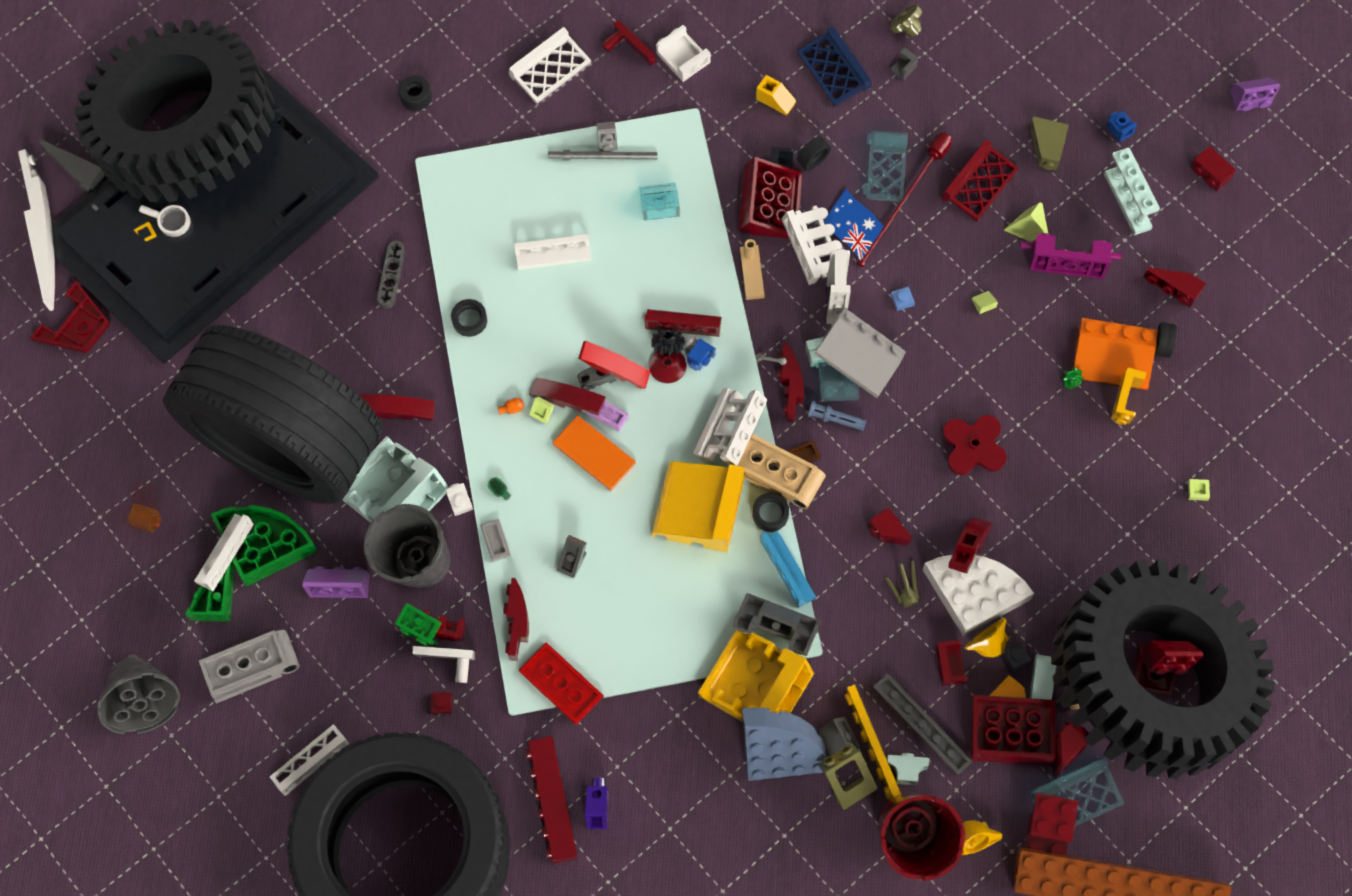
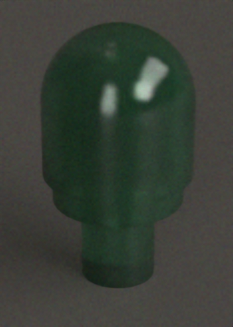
[488,477,511,501]

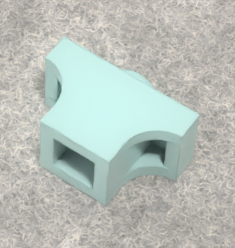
[886,753,929,785]

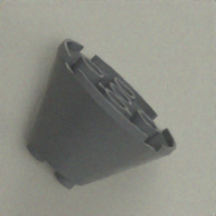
[97,655,180,735]

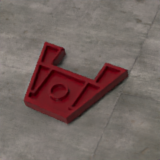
[30,281,110,353]

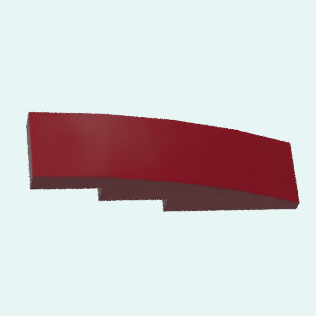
[529,378,606,416]
[358,394,435,421]

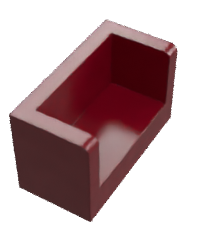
[936,640,968,686]

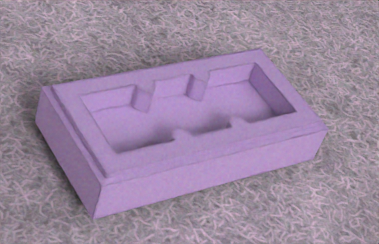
[586,402,629,432]

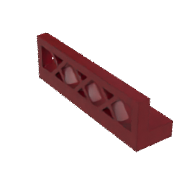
[644,309,722,337]

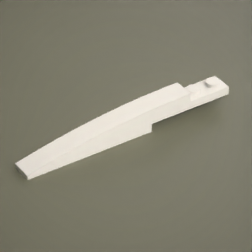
[18,149,55,311]

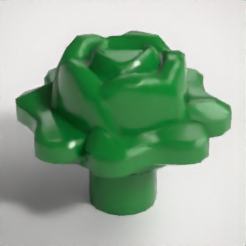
[1063,368,1083,389]

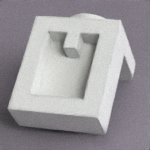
[446,483,473,516]

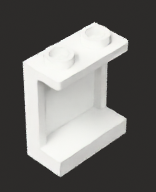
[656,25,711,82]

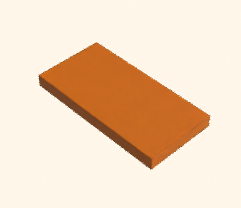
[552,415,636,491]

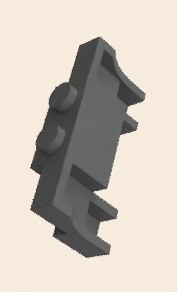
[732,593,821,656]

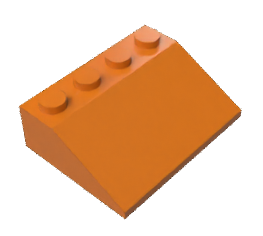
[1073,318,1158,390]

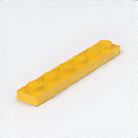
[844,685,901,799]

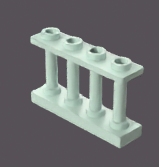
[1104,148,1160,235]

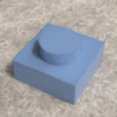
[891,287,915,311]

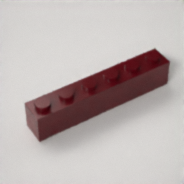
[526,736,578,864]

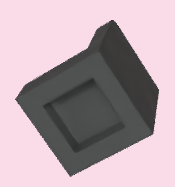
[890,48,919,81]

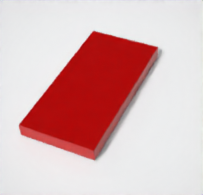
[518,642,604,725]

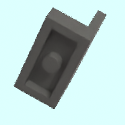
[818,717,863,756]

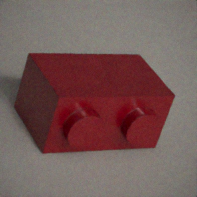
[1190,146,1236,191]

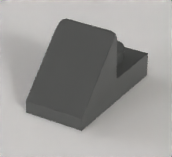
[556,535,587,578]

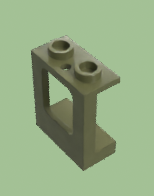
[817,743,878,810]

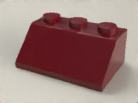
[1053,721,1089,778]

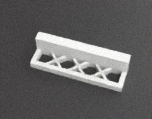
[514,234,592,270]
[194,514,254,591]
[270,724,349,796]

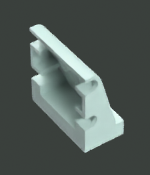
[343,436,449,523]

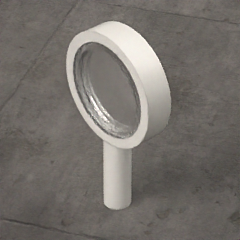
[139,205,190,237]

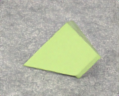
[1004,202,1048,242]

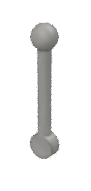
[755,353,787,365]

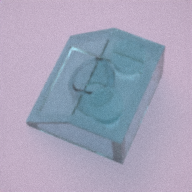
[639,183,680,221]
[818,362,859,402]

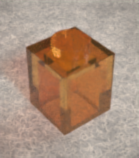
[127,503,161,533]

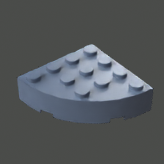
[742,708,827,781]

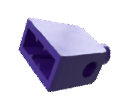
[585,777,608,829]

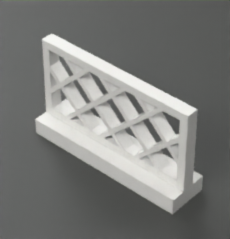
[509,27,591,104]

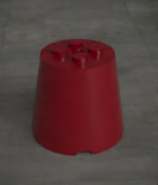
[879,793,965,881]

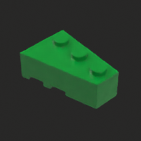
[185,561,236,622]

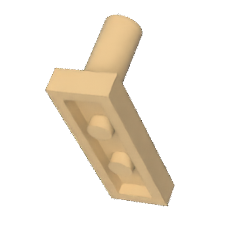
[740,239,765,300]

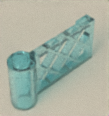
[863,130,908,202]

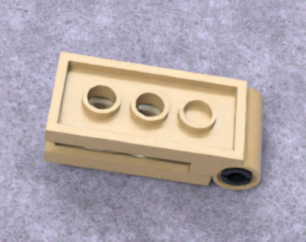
[731,434,826,509]

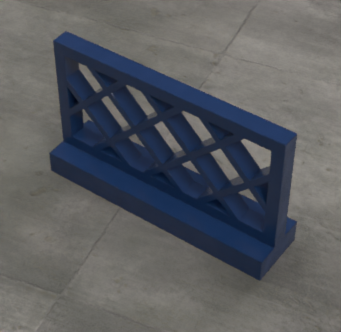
[797,26,872,106]

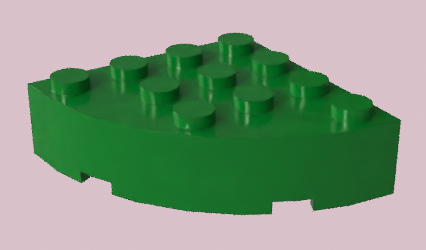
[211,506,318,586]

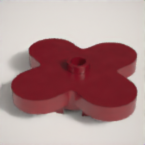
[943,415,1007,475]

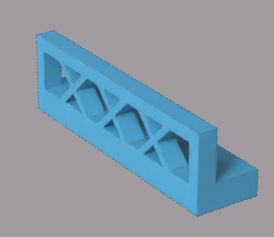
[760,530,816,608]

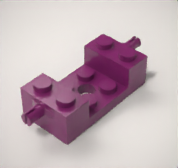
[1020,233,1122,279]

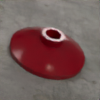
[649,351,687,383]

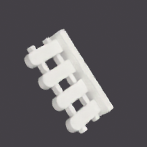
[782,205,842,285]

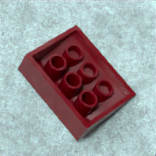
[738,157,802,239]
[970,695,1056,766]

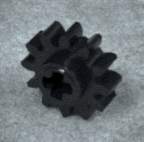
[651,328,685,356]

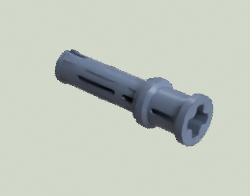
[808,401,867,431]

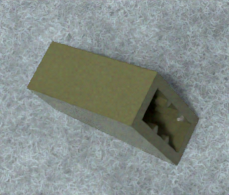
[1030,116,1069,171]

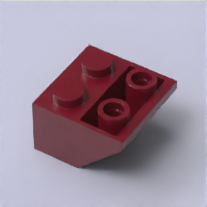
[1142,641,1203,674]

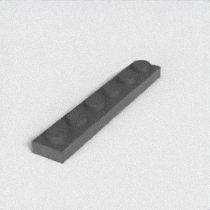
[872,673,973,777]

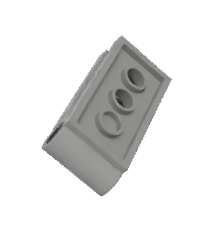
[199,630,300,703]

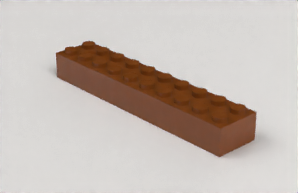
[1012,847,1231,896]

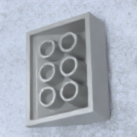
[815,308,906,398]

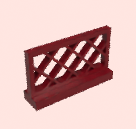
[941,139,1019,222]

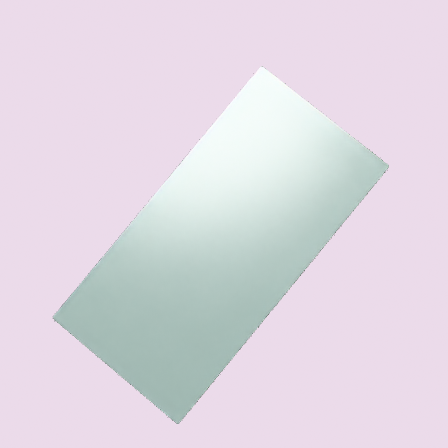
[415,108,822,716]

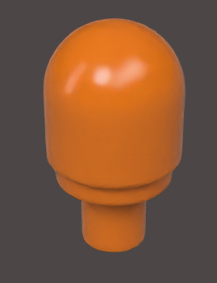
[497,397,524,415]

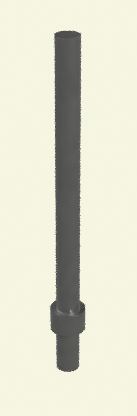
[548,150,658,161]

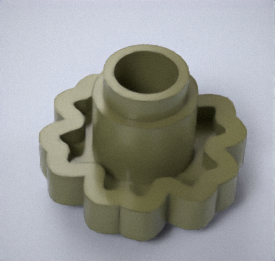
[889,4,922,37]

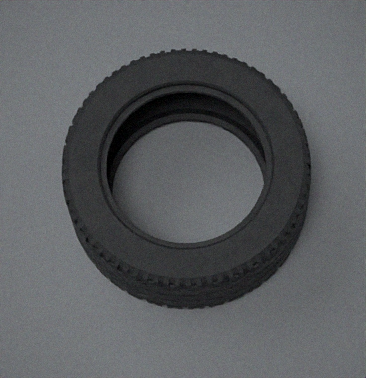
[163,325,383,504]
[287,732,510,896]

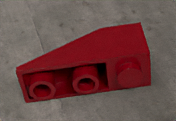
[1143,267,1207,308]

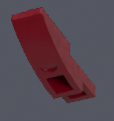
[778,343,804,421]
[948,517,992,574]
[503,578,529,661]

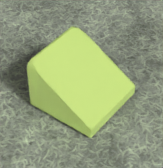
[971,291,998,314]

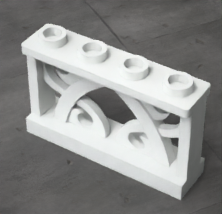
[827,249,850,324]

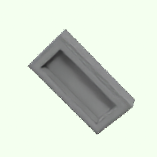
[480,519,511,562]

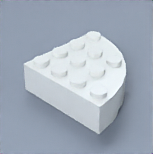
[923,554,1034,636]

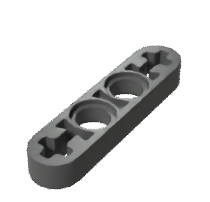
[377,241,405,309]

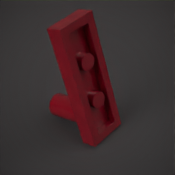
[601,20,656,66]

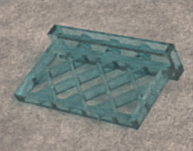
[1028,758,1125,826]

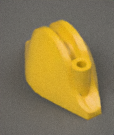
[964,618,1009,657]
[962,820,1002,855]

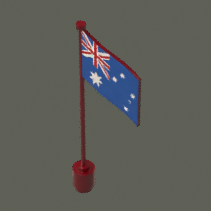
[823,132,952,267]

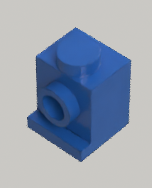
[1106,111,1137,143]
[687,339,716,371]

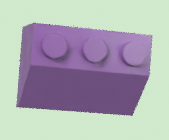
[302,567,370,598]

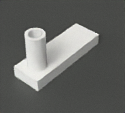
[413,646,475,683]

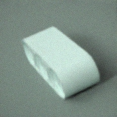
[1029,654,1056,700]

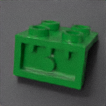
[395,603,442,647]

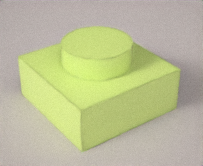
[529,397,554,423]
[1188,479,1210,501]

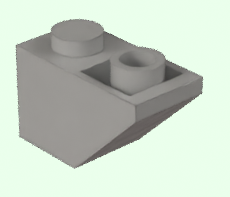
[596,121,618,152]

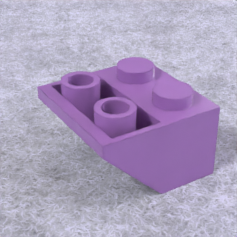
[1230,78,1280,111]

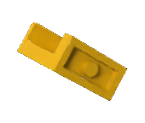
[1111,368,1147,425]

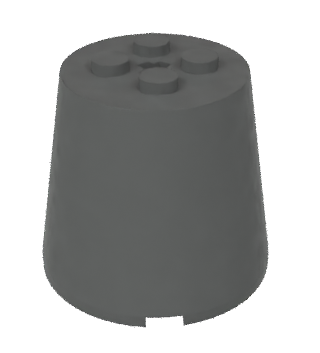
[364,504,451,589]

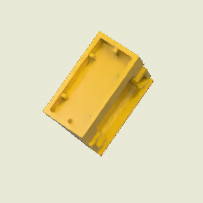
[651,461,745,553]
[698,630,814,722]

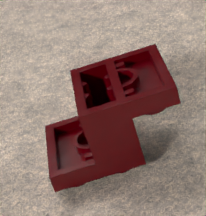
[1024,793,1079,855]

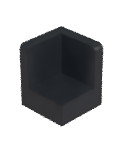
[771,147,794,169]

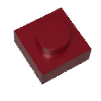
[431,692,452,714]

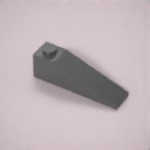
[39,140,107,192]

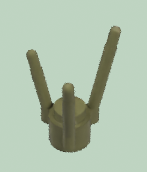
[886,561,919,607]

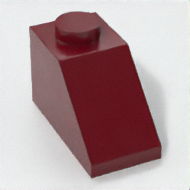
[868,507,912,546]

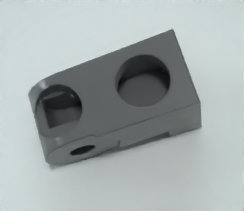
[577,367,616,390]

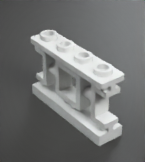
[693,388,767,465]

